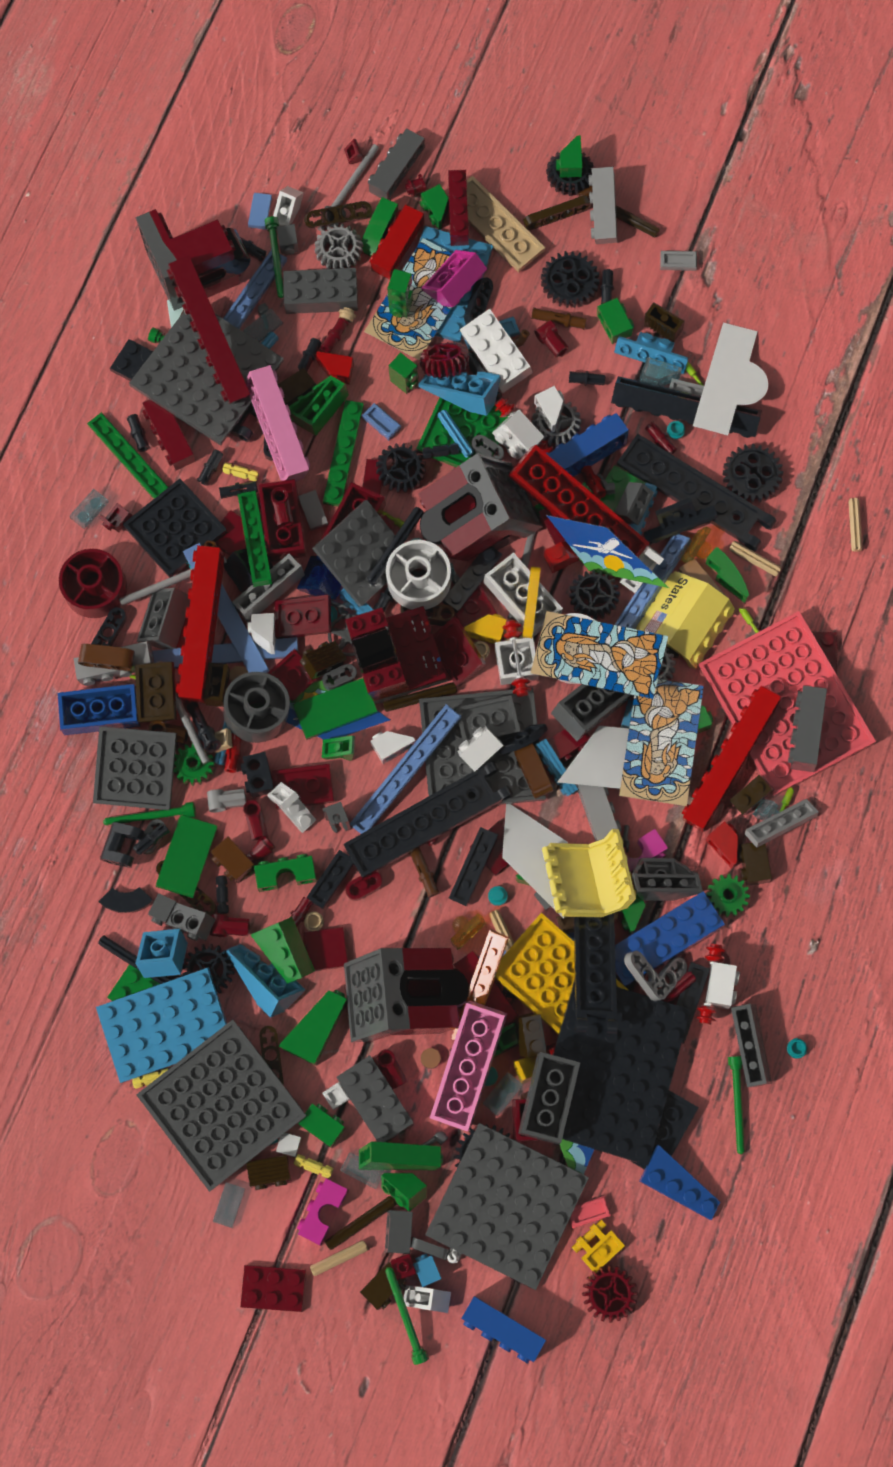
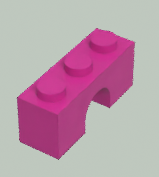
[627,829,668,875]
[297,1178,349,1246]

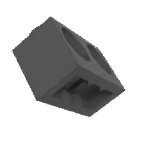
[166,903,216,941]

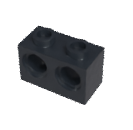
[241,752,274,798]

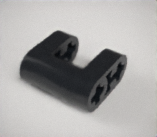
[100,822,144,868]

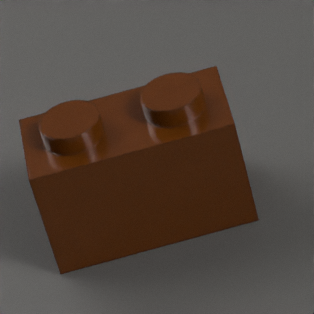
[211,836,254,883]

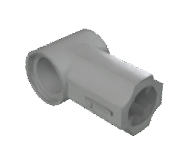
[207,789,246,813]

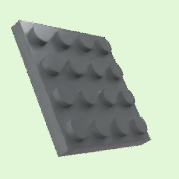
[312,500,395,607]
[93,726,177,810]

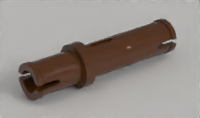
[531,307,587,330]
[410,847,440,898]

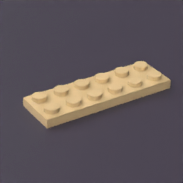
[448,176,545,273]

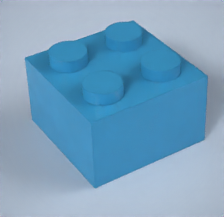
[135,929,188,978]

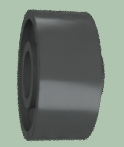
[223,672,290,743]

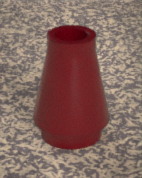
[246,836,275,864]

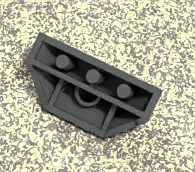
[632,858,703,901]

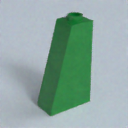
[279,990,347,1066]
[359,1141,443,1171]

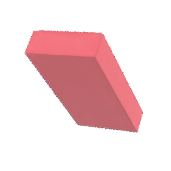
[569,1196,611,1229]

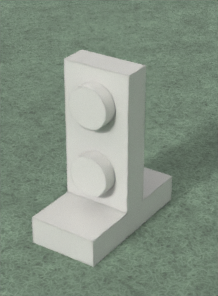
[619,546,664,593]
[267,782,316,833]

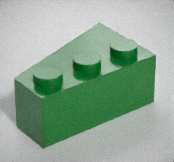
[289,375,349,436]
[251,917,315,984]

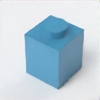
[413,1254,441,1287]

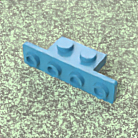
[614,332,688,374]

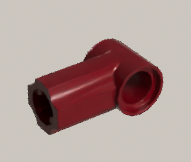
[534,320,569,358]
[271,487,294,527]
[243,800,268,841]
[210,914,250,937]
[377,1049,408,1090]

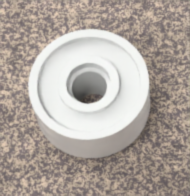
[386,540,451,610]

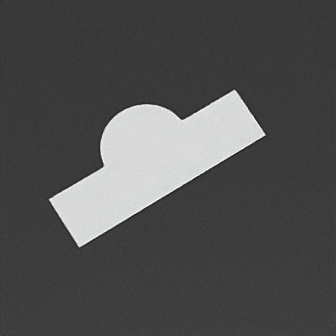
[693,322,768,435]

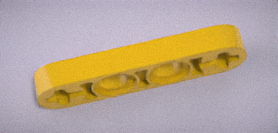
[522,566,541,639]

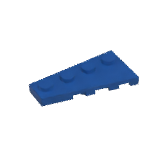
[639,1145,720,1220]

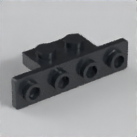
[644,497,718,545]

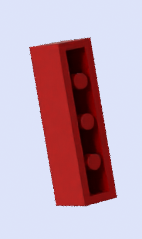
[369,205,424,279]

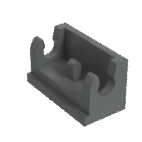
[614,482,654,525]
[323,802,351,833]
[384,1210,413,1254]

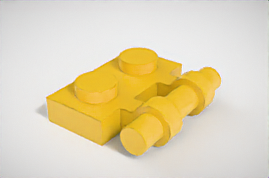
[571,1220,625,1272]

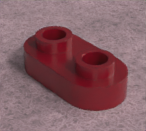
[345,872,382,901]

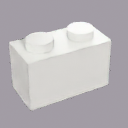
[457,725,503,772]

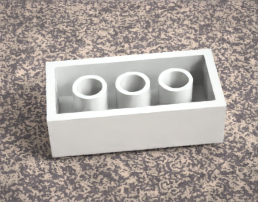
[460,309,533,394]
[483,552,563,637]

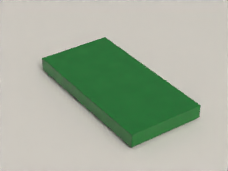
[293,678,378,740]
[156,815,218,898]

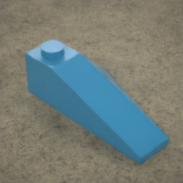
[418,372,501,416]
[226,944,305,1018]

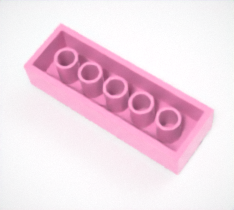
[245,365,310,481]
[430,1001,508,1131]

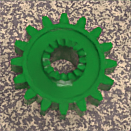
[174,743,215,786]
[706,874,750,918]

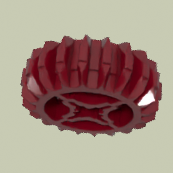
[420,342,469,378]
[582,1265,638,1323]

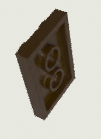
[135,661,177,723]

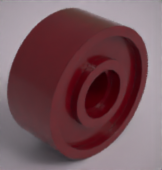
[59,549,127,618]

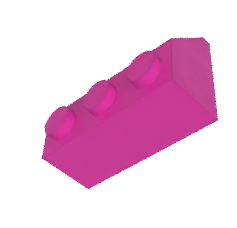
[421,250,487,308]

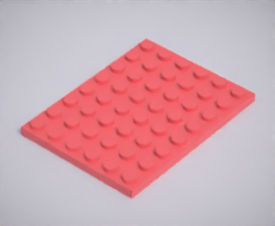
[698,611,876,797]

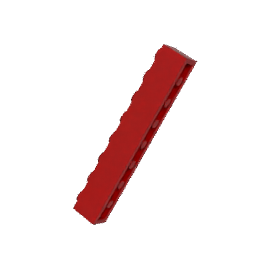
[681,686,781,832]

